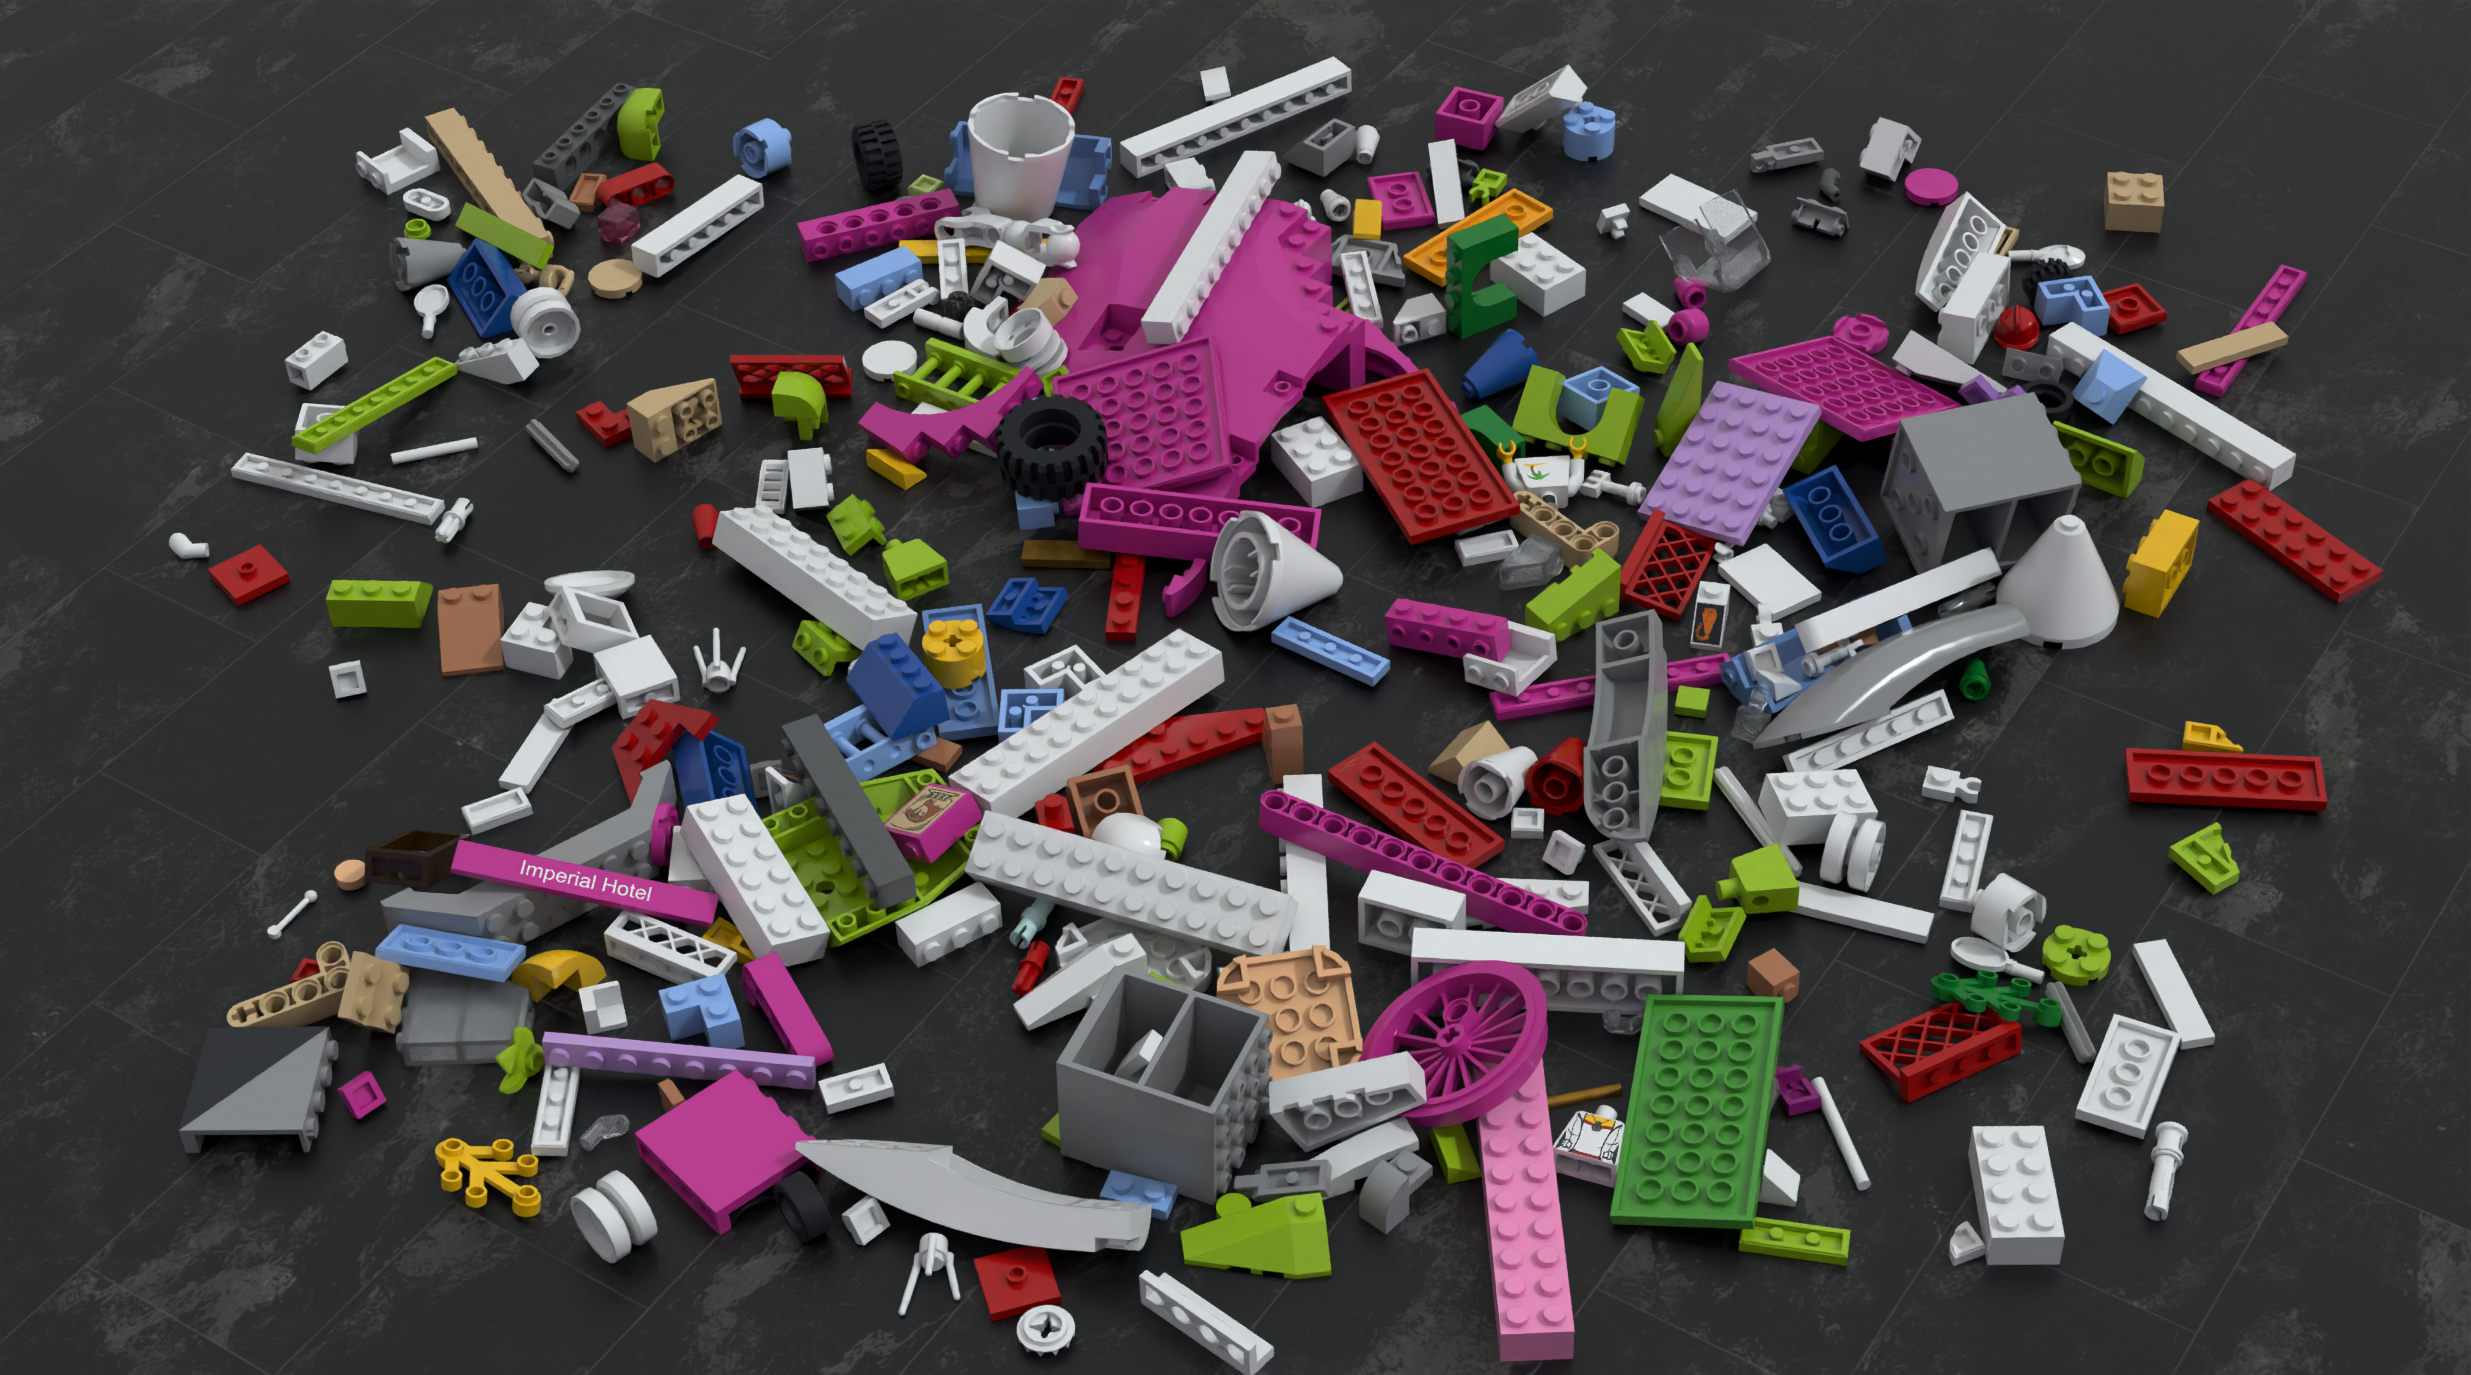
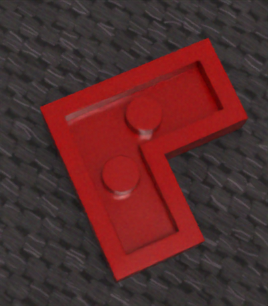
[576,401,632,448]

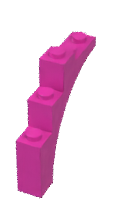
[858,366,1044,466]

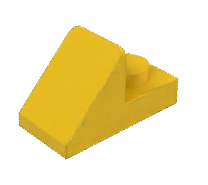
[1352,199,1382,240]

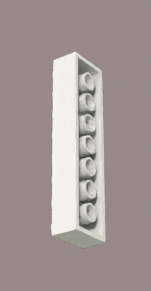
[712,505,917,651]
[1411,927,1685,1016]

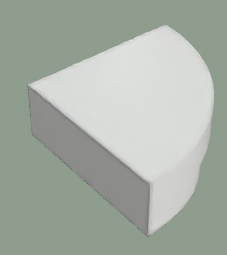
[1949,1221,1986,1266]

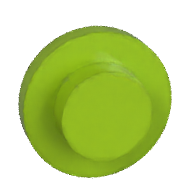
[404,219,431,240]

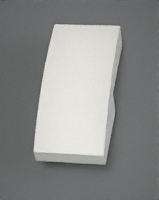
[1200,66,1231,103]

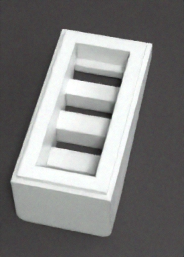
[756,460,791,514]

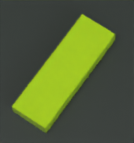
[1738,1217,1851,1266]

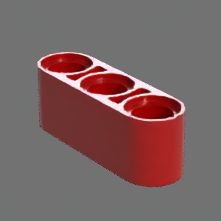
[595,163,675,214]

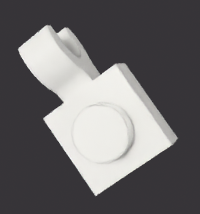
[1750,604,1784,647]

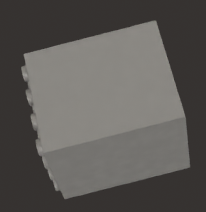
[1880,392,2082,575]
[1056,965,1273,1205]

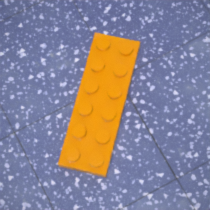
[1403,188,1553,287]

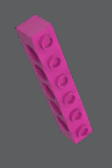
[797,188,961,262]

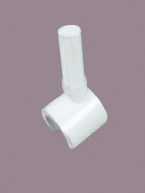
[1713,542,1735,564]

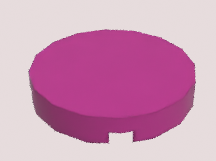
[1904,168,1958,206]
[1832,314,1889,355]
[651,802,679,867]

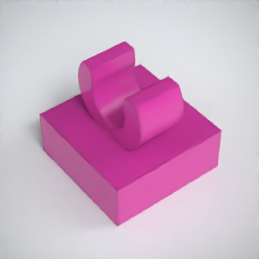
[337,1071,387,1119]

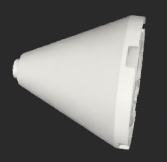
[1210,510,1343,632]
[1996,515,2120,649]

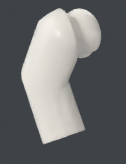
[169,533,209,559]

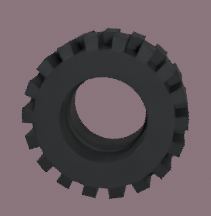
[852,119,903,190]

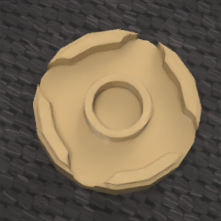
[588,259,643,299]

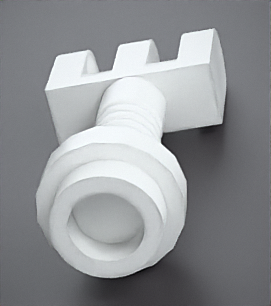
[1579,470,1646,506]
[1801,633,1864,677]

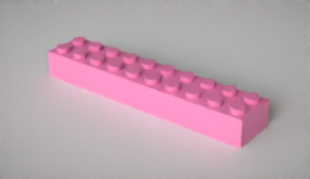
[1472,1058,1575,1362]

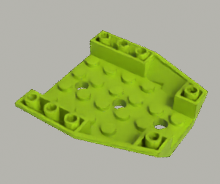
[761,768,981,949]

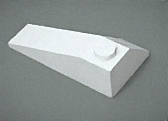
[1892,330,2008,394]
[1013,933,1148,1031]

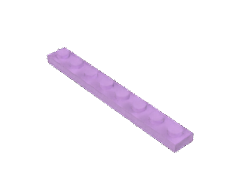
[542,1032,816,1090]

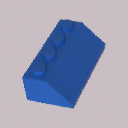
[446,238,527,338]
[1782,465,1888,574]
[846,632,950,742]
[672,730,760,817]

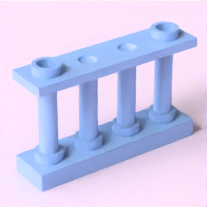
[824,704,937,782]

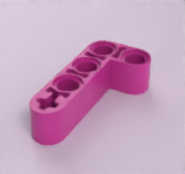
[742,952,834,1068]

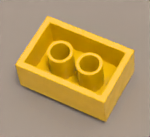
[2122,509,2200,618]

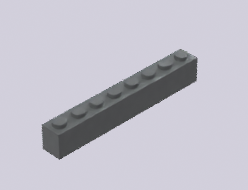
[779,714,917,910]

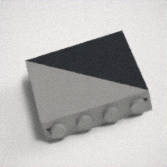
[179,1026,339,1153]

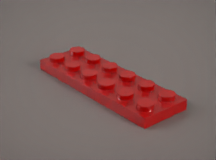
[2207,478,2383,603]
[1327,741,1505,869]
[2124,748,2327,811]

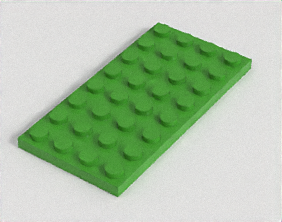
[1610,994,1785,1230]

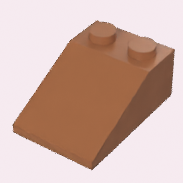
[438,584,504,677]
[1065,764,1144,840]

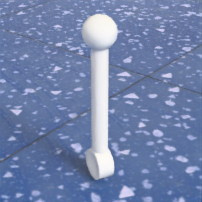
[267,890,317,939]

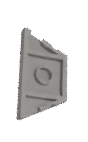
[1331,234,1405,288]

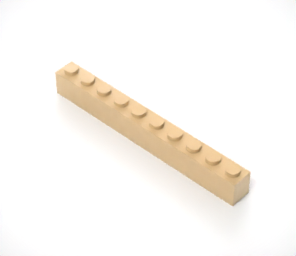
[425,107,554,265]

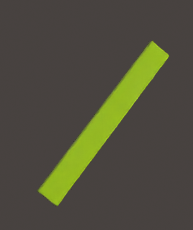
[292,357,457,455]

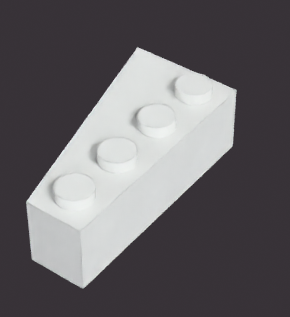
[1269,1051,1427,1152]

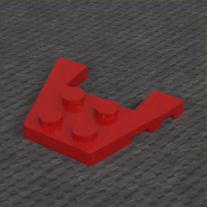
[611,699,720,805]

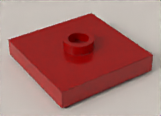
[2102,283,2168,335]
[208,544,290,606]
[973,1246,1062,1322]

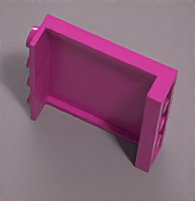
[634,1069,822,1236]

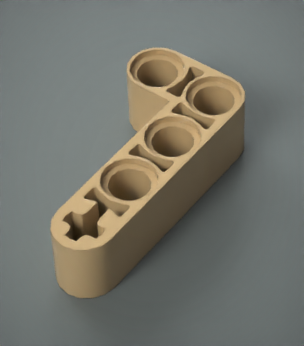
[1509,491,1619,569]
[227,941,351,1027]

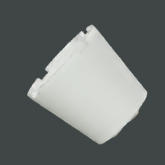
[968,93,1075,223]

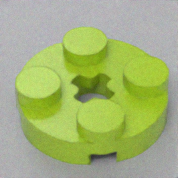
[2041,925,2111,986]

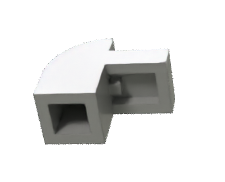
[1359,1148,1433,1234]

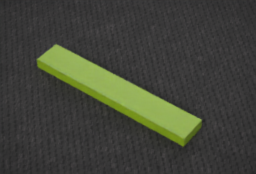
[455,202,554,270]

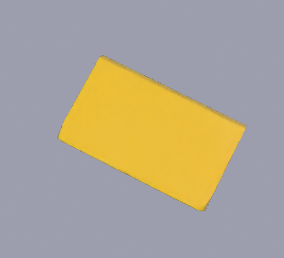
[866,449,927,490]

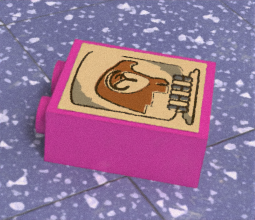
[884,783,983,864]

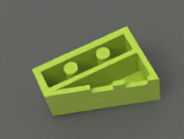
[1525,547,1621,643]

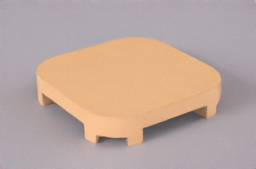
[1216,945,1363,1081]

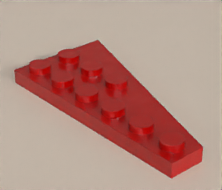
[1089,708,1265,785]

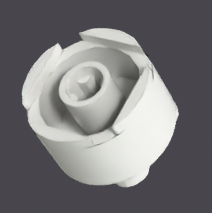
[1971,873,2047,952]

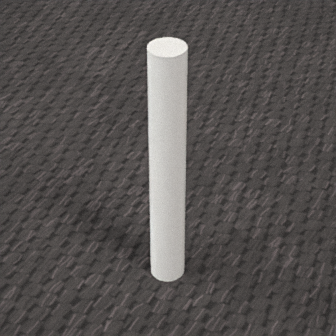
[391,437,478,465]

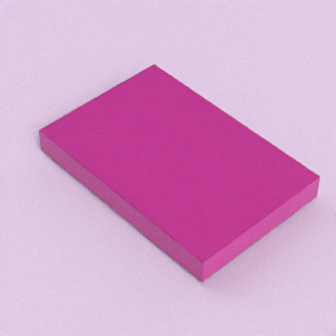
[1367,171,1435,231]

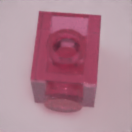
[597,201,641,246]

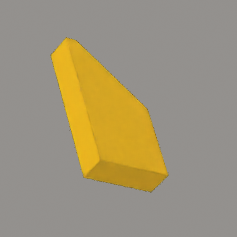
[2182,721,2243,753]

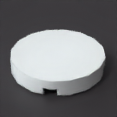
[862,340,918,382]

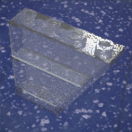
[396,966,535,1066]

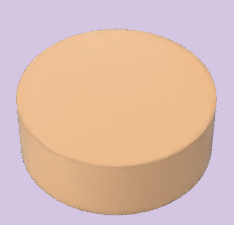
[334,860,367,890]

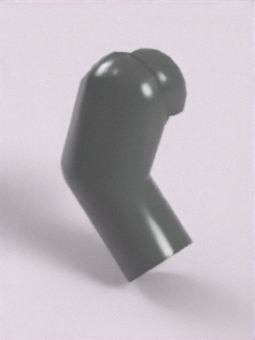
[1819,168,1842,201]

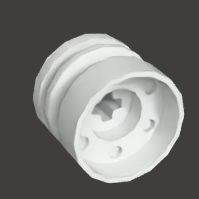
[993,308,1068,378]

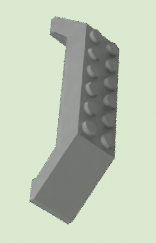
[380,760,679,945]

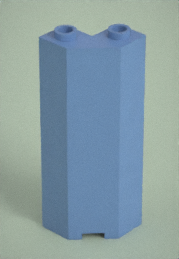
[944,121,1112,211]
[1718,591,1912,717]

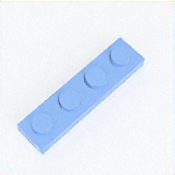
[1271,616,1390,687]

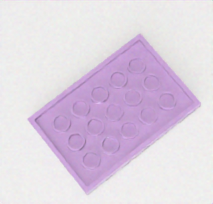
[1637,381,1822,546]

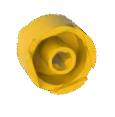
[922,619,986,689]

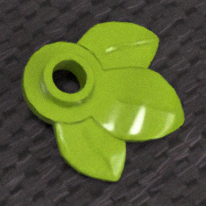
[496,1027,544,1094]

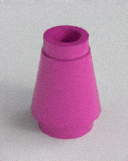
[1673,276,1707,309]

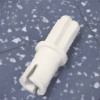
[435,498,473,544]

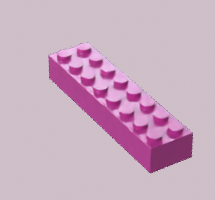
[1078,482,1322,563]

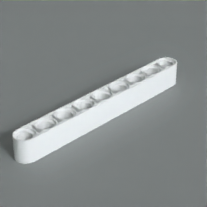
[1794,546,2002,654]

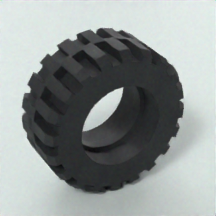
[995,394,1109,502]

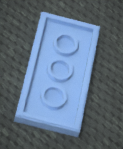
[375,923,526,983]

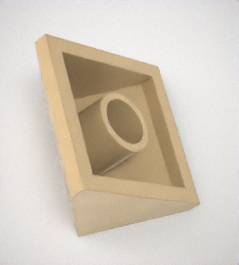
[1428,720,1510,785]

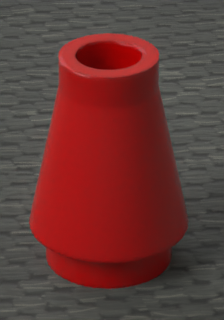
[690,504,719,548]

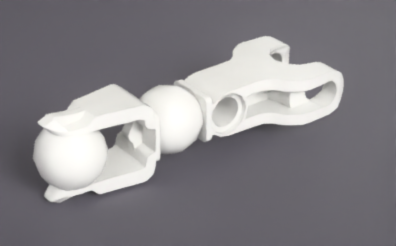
[934,206,1080,269]

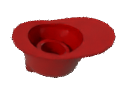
[1994,304,2039,351]

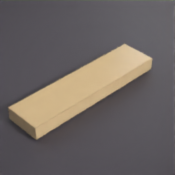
[2176,321,2289,375]

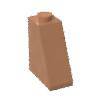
[1262,704,1304,785]

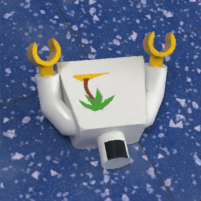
[1496,436,1587,511]

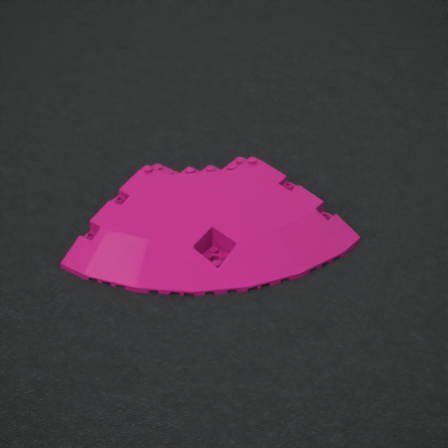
[1047,187,1365,499]

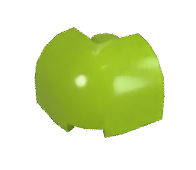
[617,88,665,161]
[771,371,828,441]

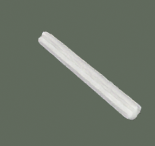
[1713,766,1803,878]

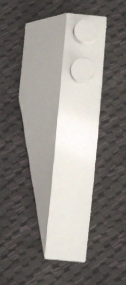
[1915,192,2006,312]

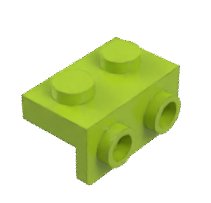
[1616,320,1676,374]
[826,494,887,556]
[792,620,863,676]
[1678,895,1747,963]

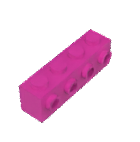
[1384,598,1512,663]

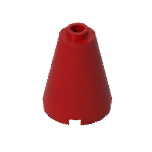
[1524,737,1587,816]

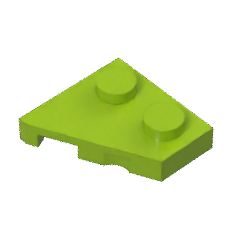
[2168,822,2240,895]

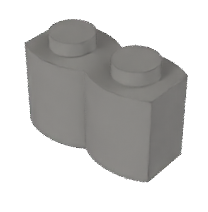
[523,178,580,229]

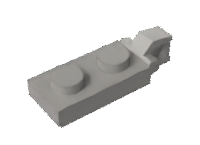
[1749,137,1824,173]
[1234,1159,1332,1203]

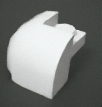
[1091,813,1166,860]

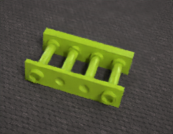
[893,337,1022,411]

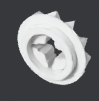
[1017,1305,1075,1357]

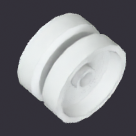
[510,287,581,359]
[1820,811,1886,892]
[570,1170,658,1263]

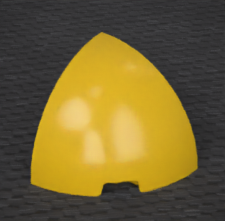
[512,950,607,1002]

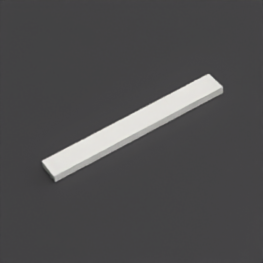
[231,453,445,526]

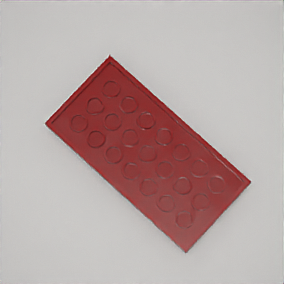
[1322,368,1520,545]

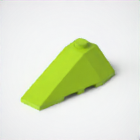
[1652,342,1704,457]
[1180,1192,1331,1279]

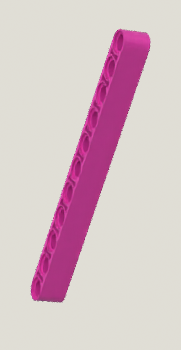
[1258,790,1588,936]

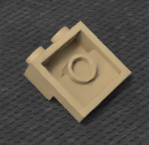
[337,951,410,1034]

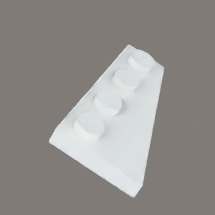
[1465,878,1589,930]

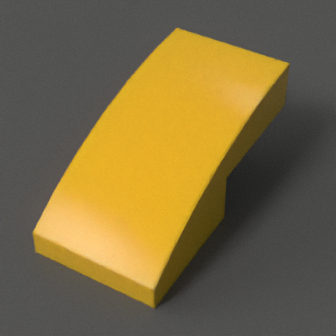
[701,917,756,964]

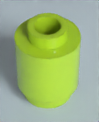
[1157,818,1188,862]

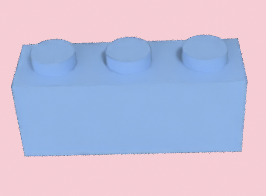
[835,245,923,312]

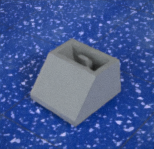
[1282,118,1355,177]

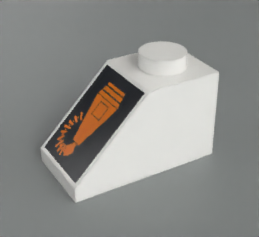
[1690,581,1730,652]
[765,766,813,815]

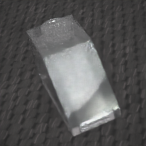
[1499,533,1564,590]

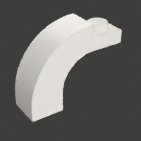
[963,296,1009,365]

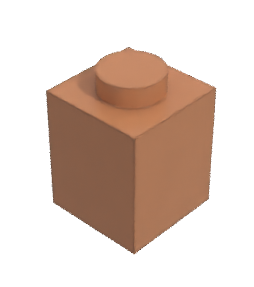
[1746,948,1800,1003]

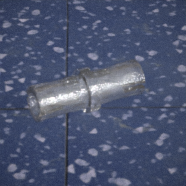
[1938,581,1997,618]

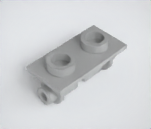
[1791,197,1849,237]
[2002,348,2064,383]

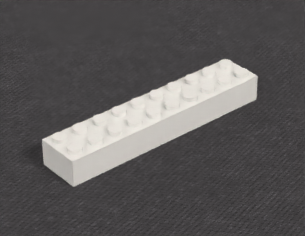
[948,629,1225,823]
[964,810,1298,958]

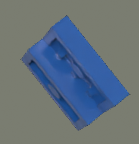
[985,578,1069,634]

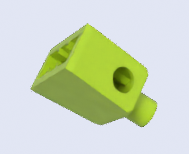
[882,539,949,601]
[1715,843,1800,914]

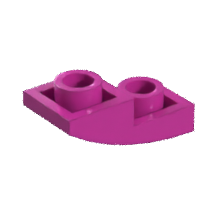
[1162,558,1208,617]

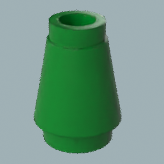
[1959,658,1991,700]

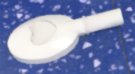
[2007,245,2085,270]
[414,284,450,339]
[1950,937,2044,984]

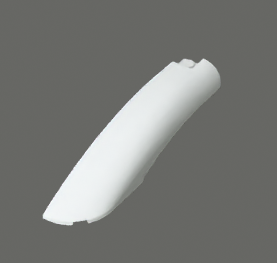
[795,1139,1152,1252]

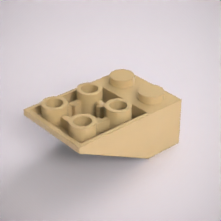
[627,378,722,463]

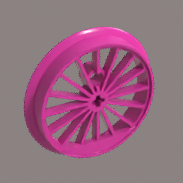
[1358,960,1548,1128]

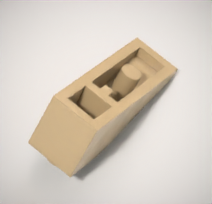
[1018,278,1078,327]

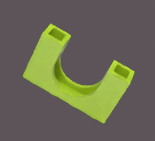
[1512,365,1646,467]

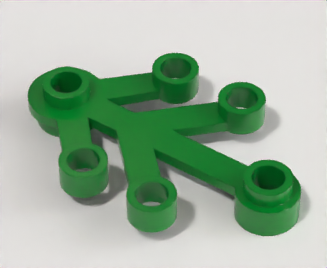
[1930,970,2062,1027]

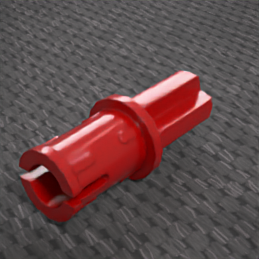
[1012,941,1050,998]

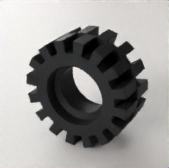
[2022,258,2074,307]

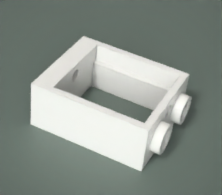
[547,585,639,653]

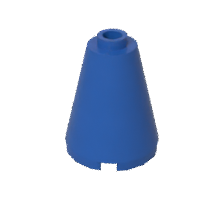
[1461,329,1540,400]

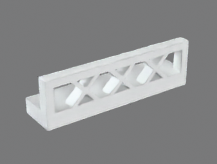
[1593,839,1692,937]
[604,910,737,985]
[1139,1269,1274,1375]

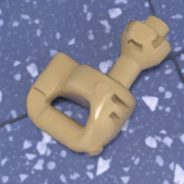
[515,264,575,297]

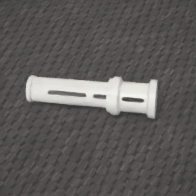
[2144,1122,2188,1221]

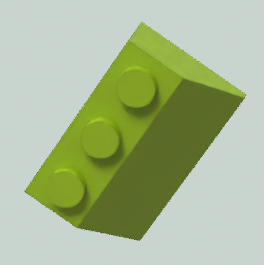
[2052,421,2145,499]
[326,580,433,628]

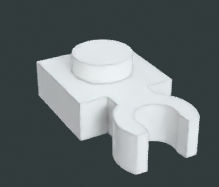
[1921,766,1982,803]

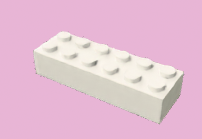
[680,793,831,967]

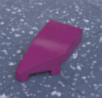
[1773,1064,1821,1116]

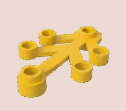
[435,1138,541,1217]

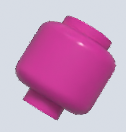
[1668,308,1709,347]

